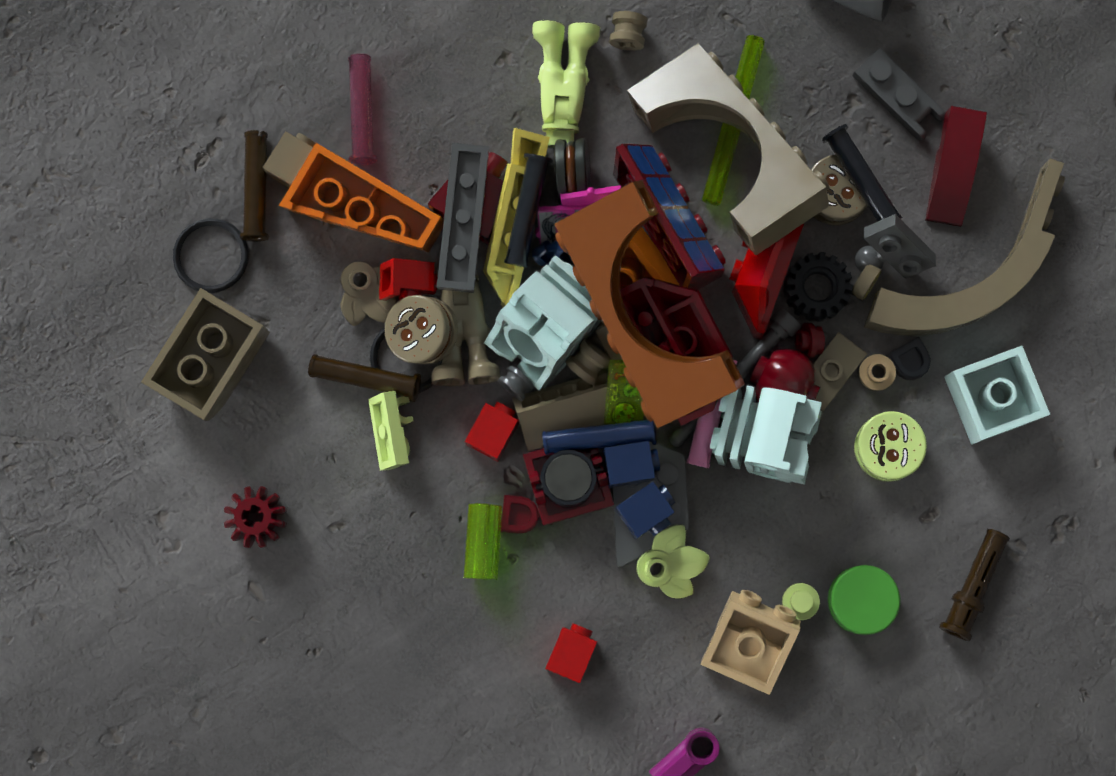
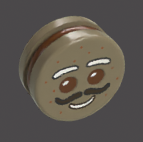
[811,155,867,226]
[385,295,458,364]

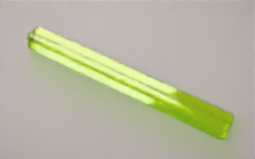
[702,35,765,206]

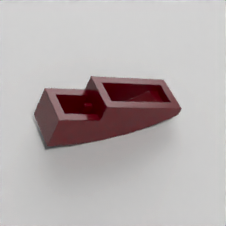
[925,106,987,227]

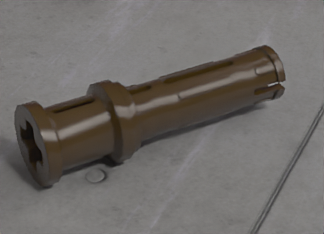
[939,529,1010,641]

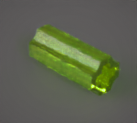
[464,503,502,580]

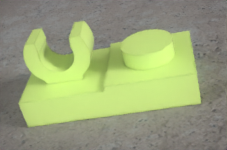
[368,391,413,471]

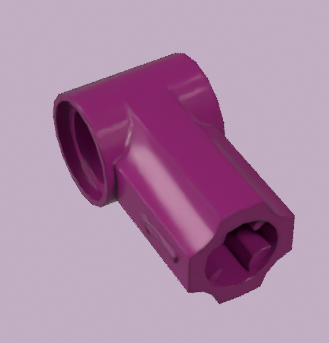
[649,727,720,776]

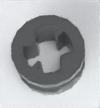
[498,366,534,401]

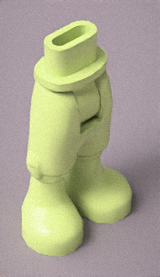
[532,20,600,148]

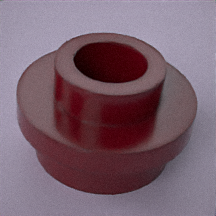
[795,323,825,359]

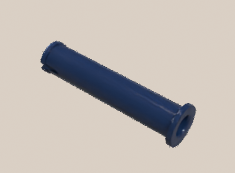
[542,420,657,455]

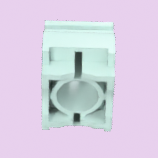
[484,255,602,391]
[710,385,822,485]

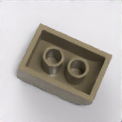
[141,288,270,421]

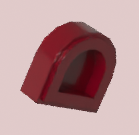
[500,495,539,534]

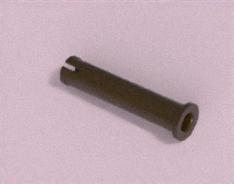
[240,130,269,242]
[308,354,421,402]

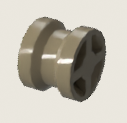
[609,11,648,51]
[565,339,612,385]

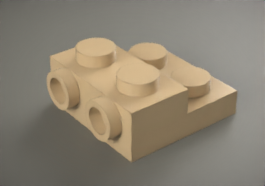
[701,590,801,695]

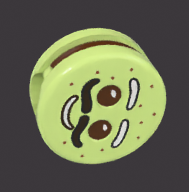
[854,411,927,481]

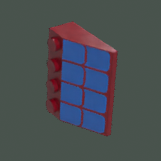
[613,144,726,290]

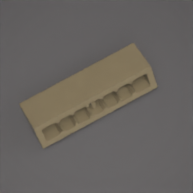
[512,366,645,451]

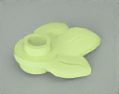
[636,525,710,599]

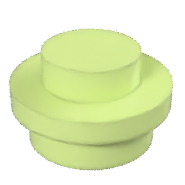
[782,583,820,620]

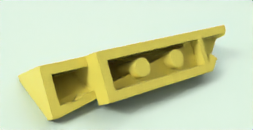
[483,128,550,308]

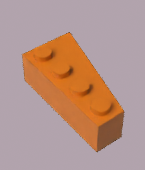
[279,143,444,253]

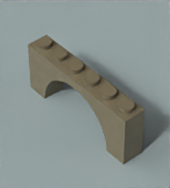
[627,43,829,256]

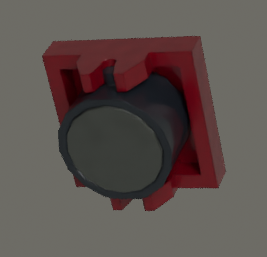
[523,448,614,526]

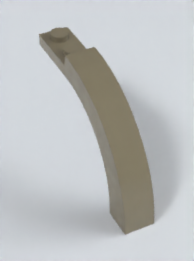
[864,158,1065,336]

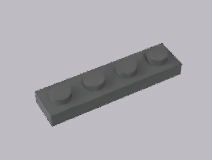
[437,143,489,293]

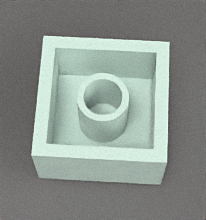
[944,346,1050,445]

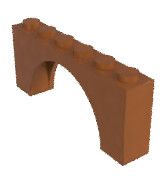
[554,180,745,428]

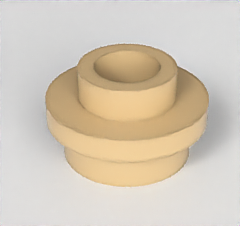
[859,354,896,391]

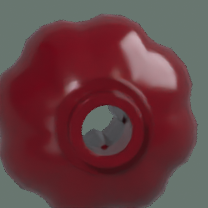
[749,349,821,403]

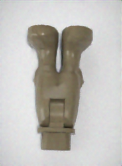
[431,274,501,386]

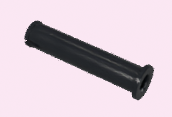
[822,124,903,221]
[504,153,553,268]

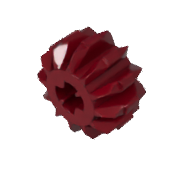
[224,486,287,548]

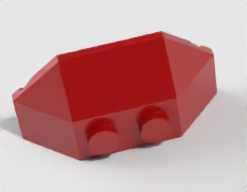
[729,223,804,340]

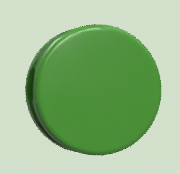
[827,565,900,635]

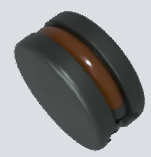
[554,138,591,205]

